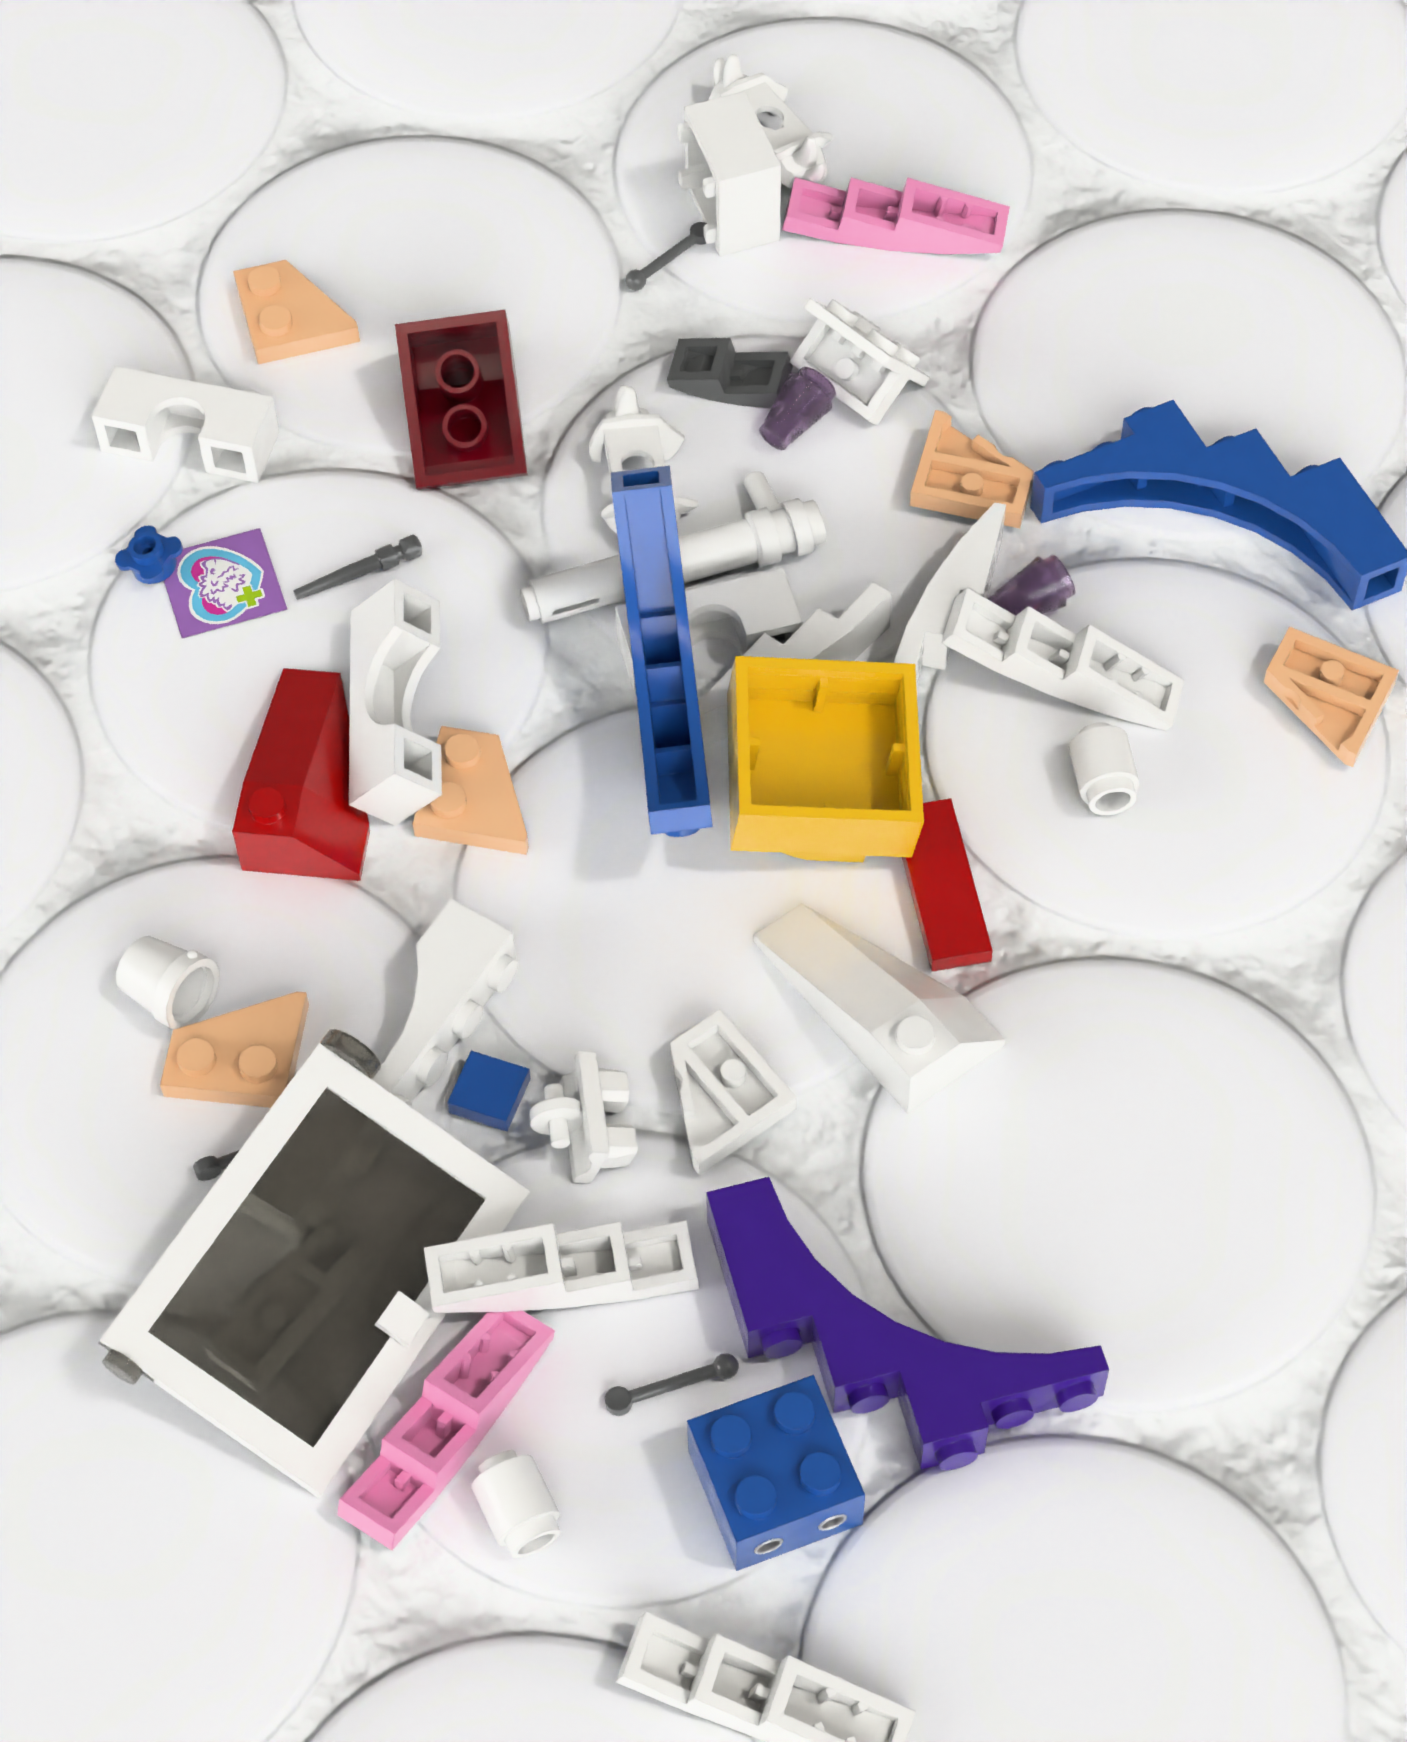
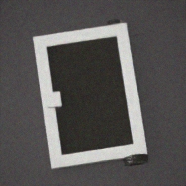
[98,1029,530,1498]

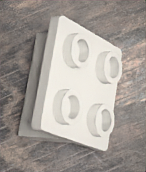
[789,298,930,425]

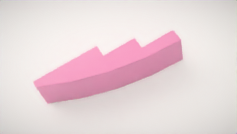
[782,177,1010,254]
[337,1311,555,1550]

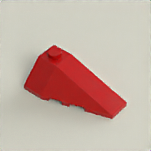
[232,668,370,881]

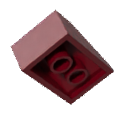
[395,310,528,490]

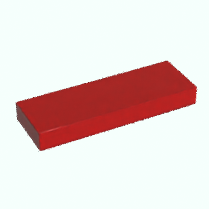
[902,798,993,972]

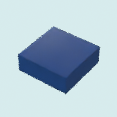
[447,1050,531,1132]

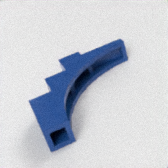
[1030,400,1407,611]
[611,465,713,837]

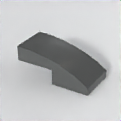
[667,338,793,408]

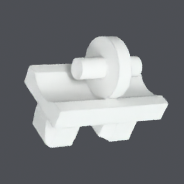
[529,1051,638,1183]

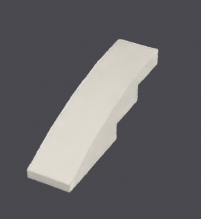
[893,502,1006,688]
[698,582,892,747]
[941,588,1184,731]
[424,1220,700,1313]
[616,1612,916,1742]

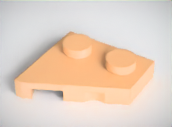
[233,260,360,364]
[910,410,1034,529]
[1264,627,1399,767]
[412,726,529,855]
[160,992,309,1108]

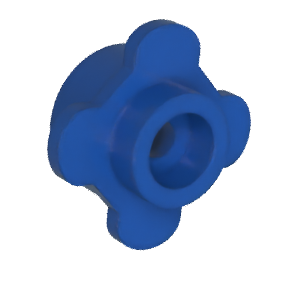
[115,525,183,584]

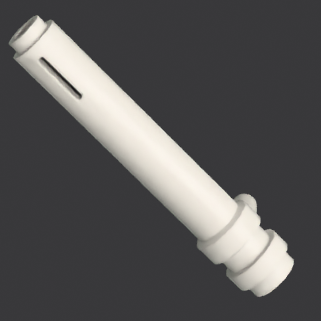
[520,471,826,624]

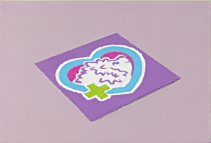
[164,528,288,639]

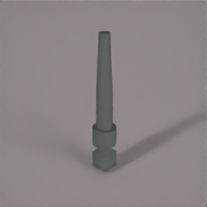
[293,534,422,600]

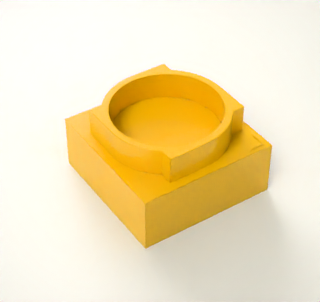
[727,656,924,862]

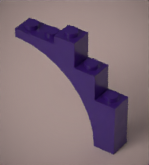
[706,1177,1109,1470]

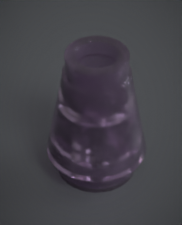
[759,367,836,450]
[986,554,1076,616]

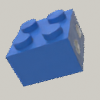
[687,1375,865,1571]

